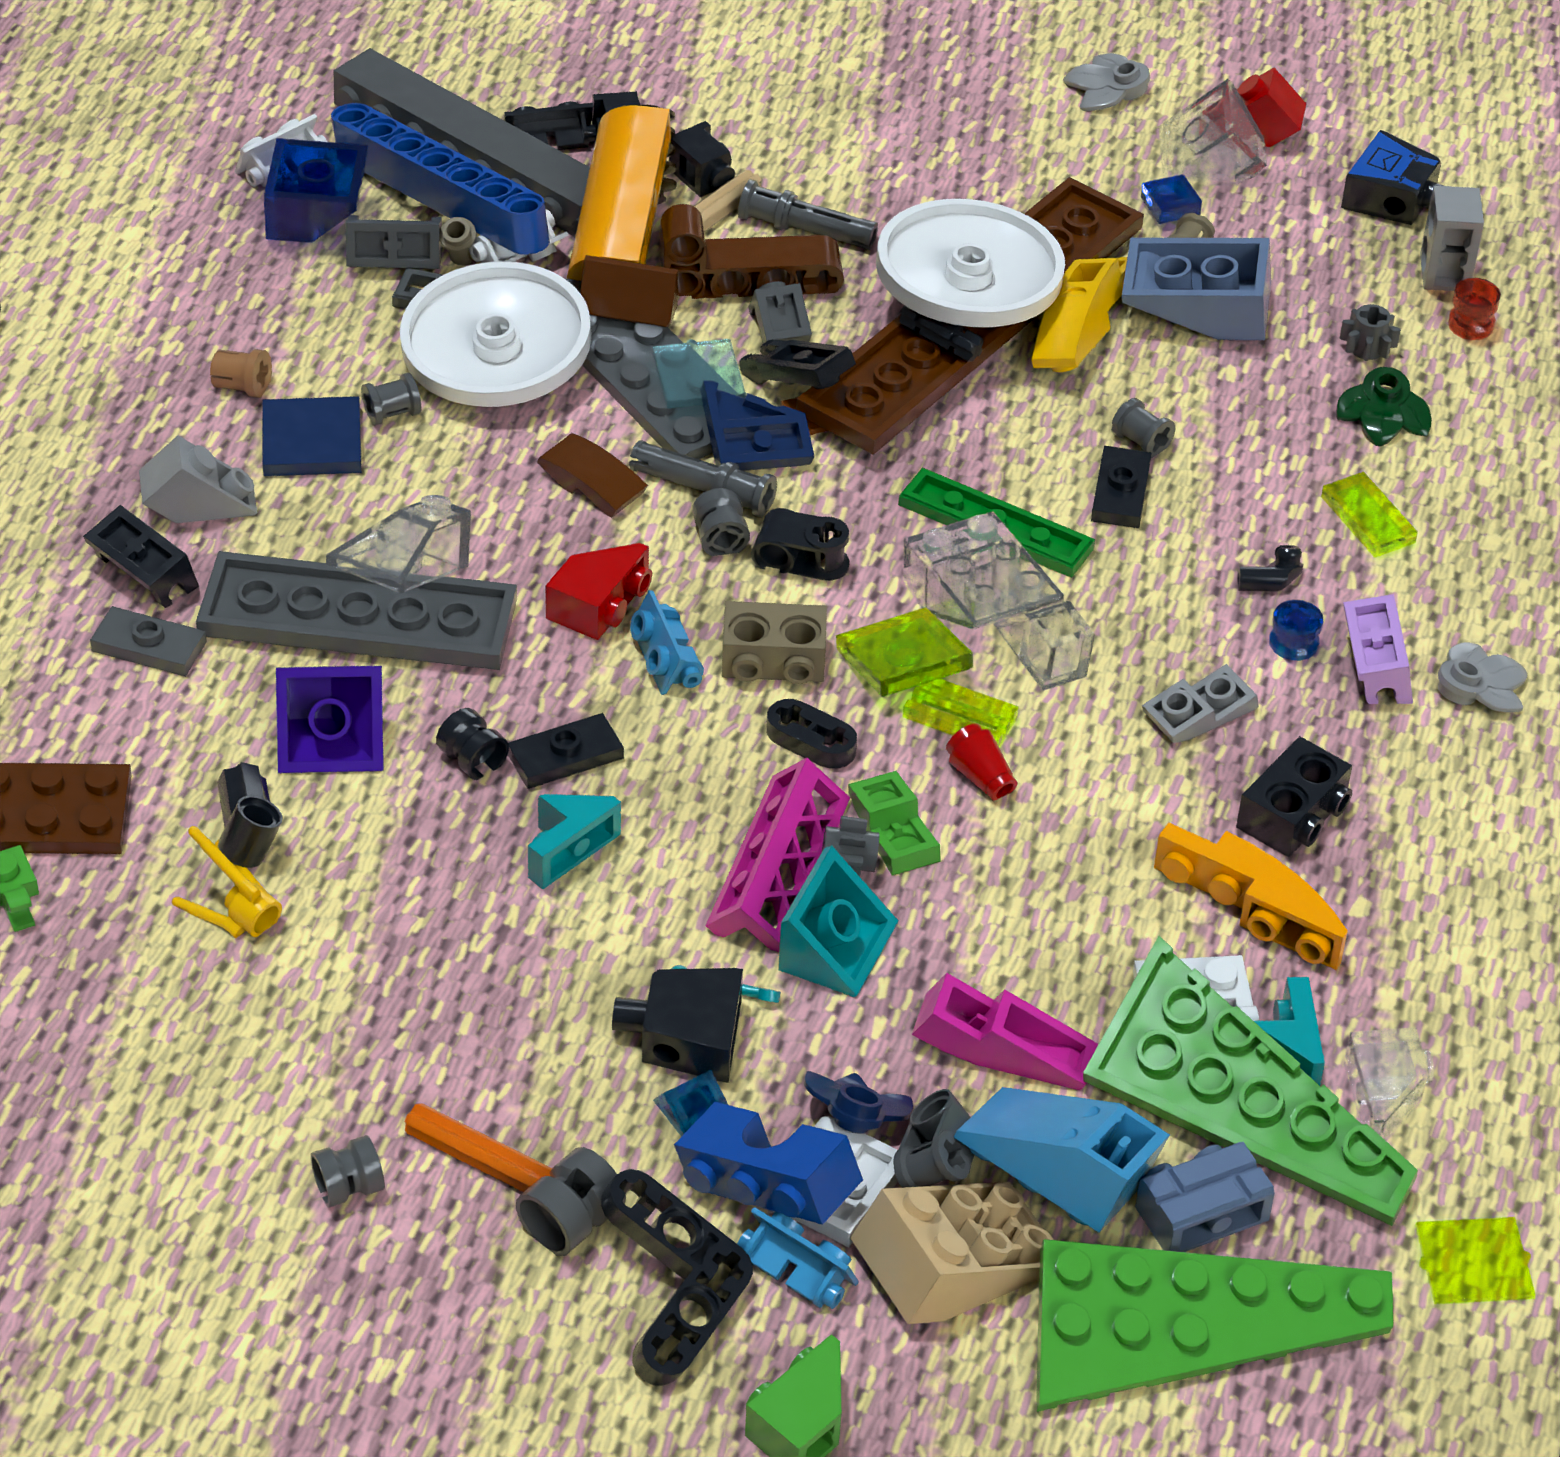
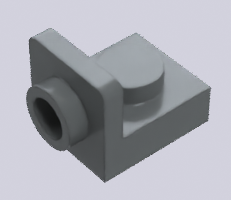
[748,282,812,343]

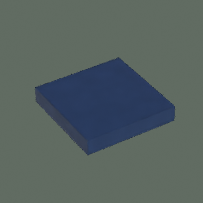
[262,396,362,476]

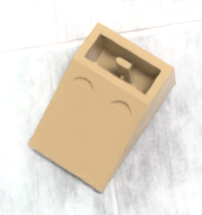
[850,1182,1053,1324]

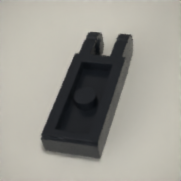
[739,339,856,389]

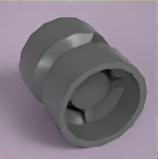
[516,1147,626,1256]

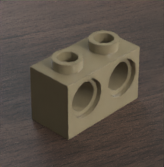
[722,601,827,684]

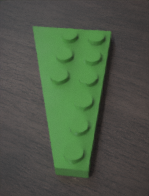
[1083,936,1418,1226]
[1036,1239,1393,1412]

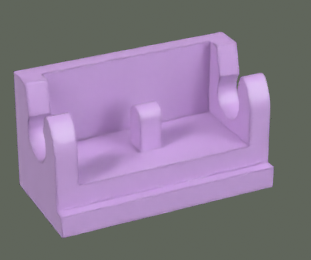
[1343,594,1413,704]

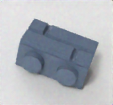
[1135,1142,1275,1252]

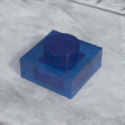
[1141,174,1202,224]

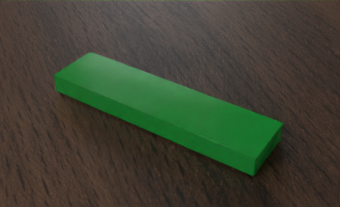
[898,467,1095,578]

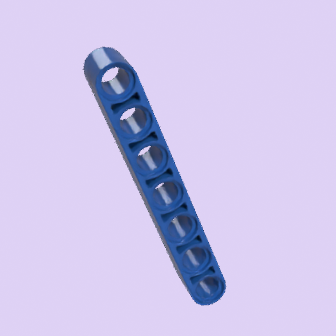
[331,103,550,255]

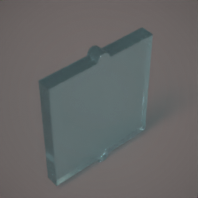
[653,339,746,409]

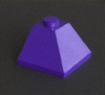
[276,666,384,773]

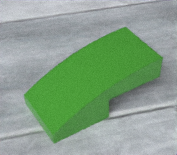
[848,771,941,876]

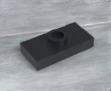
[1091,445,1152,528]
[508,713,624,789]

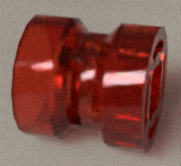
[1448,278,1501,340]

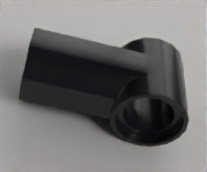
[217,762,283,868]

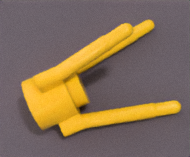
[172,826,282,939]

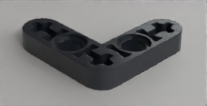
[601,1169,753,1386]

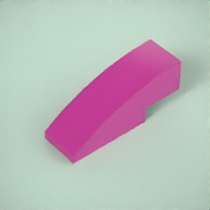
[912,973,1098,1091]

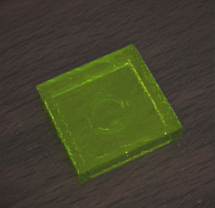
[836,607,973,697]

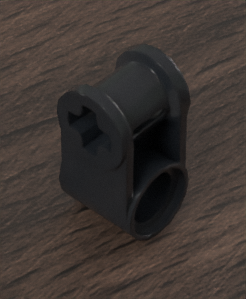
[751,508,850,581]

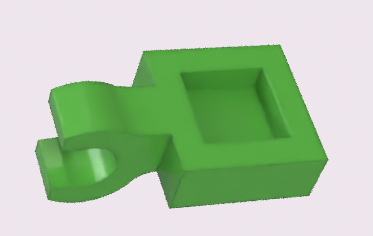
[0,845,39,932]

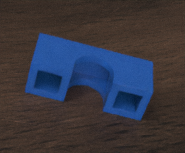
[674,1102,863,1225]

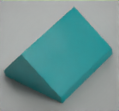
[778,845,899,997]

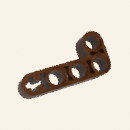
[660,204,844,299]

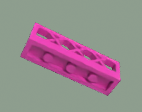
[705,758,850,952]

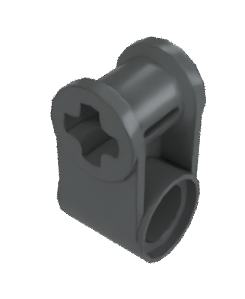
[893,1089,975,1188]

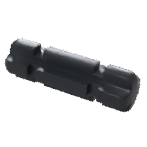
[899,305,984,362]

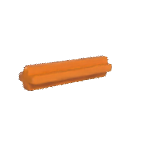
[404,1103,552,1192]

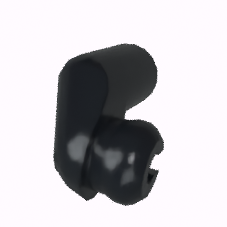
[1237,545,1304,591]

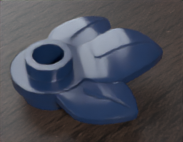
[804,1071,913,1134]

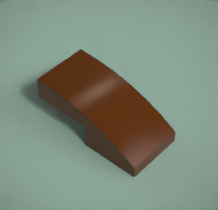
[537,433,648,518]

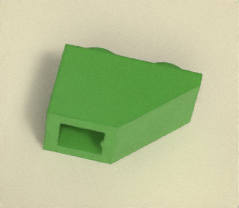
[745,1334,842,1457]

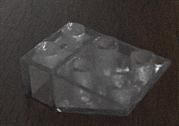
[903,511,1064,630]

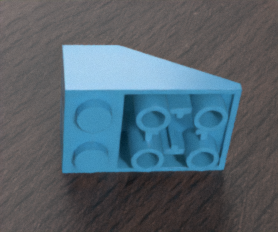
[954,1087,1170,1233]

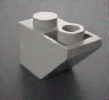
[139,435,257,523]

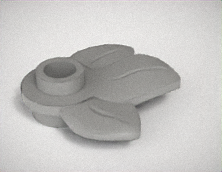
[1063,53,1150,111]
[1438,642,1527,712]

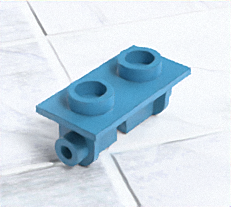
[630,590,704,695]
[737,1207,859,1309]

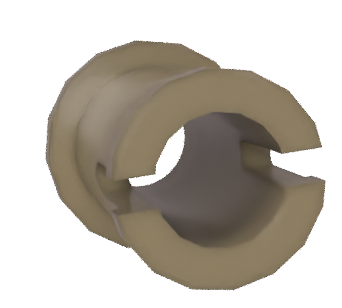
[440,217,476,266]

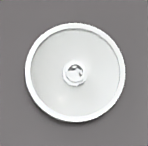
[876,199,1065,327]
[400,261,592,407]

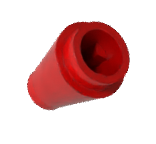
[946,723,1018,801]

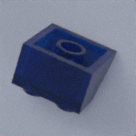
[264,138,368,243]

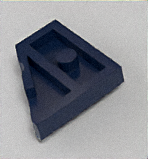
[700,380,815,471]

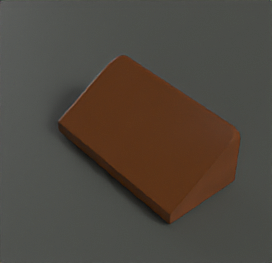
[580,255,678,327]

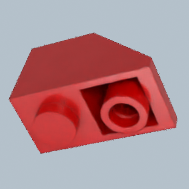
[1199,67,1307,147]
[545,543,653,640]

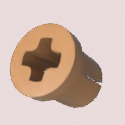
[210,349,272,398]

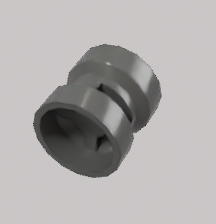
[692,488,750,556]
[311,1135,385,1208]

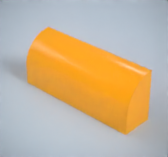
[567,105,671,281]

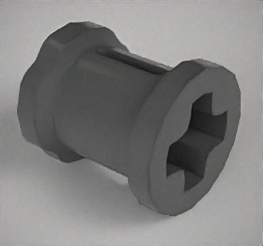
[361,372,422,426]
[1111,398,1176,458]

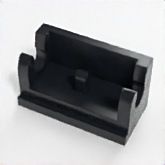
[83,505,199,608]

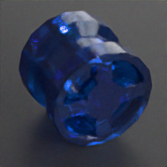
[1269,600,1324,661]

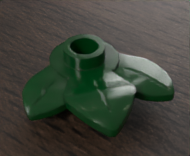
[1336,367,1432,446]

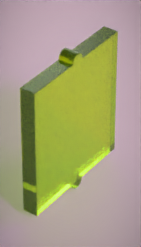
[1415,1217,1536,1304]

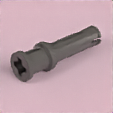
[738,179,878,250]
[629,440,777,518]

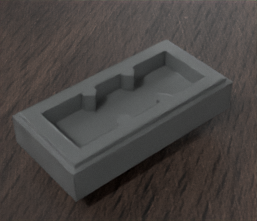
[90,606,207,676]

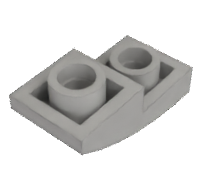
[1142,664,1259,743]

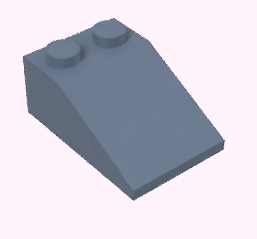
[1122,238,1271,340]

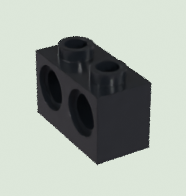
[1236,736,1353,858]

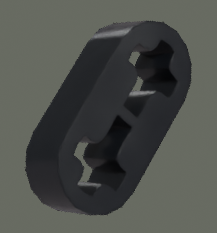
[766,699,857,769]

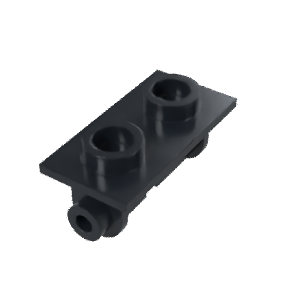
[504,101,597,150]

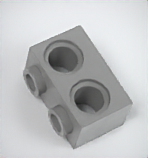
[1420,186,1484,292]

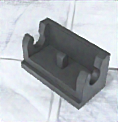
[346,215,443,269]

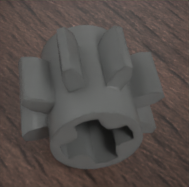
[1339,304,1401,361]
[822,816,880,876]

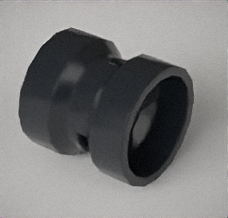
[436,708,509,780]

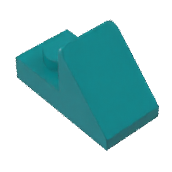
[528,794,621,889]
[1254,977,1325,1086]

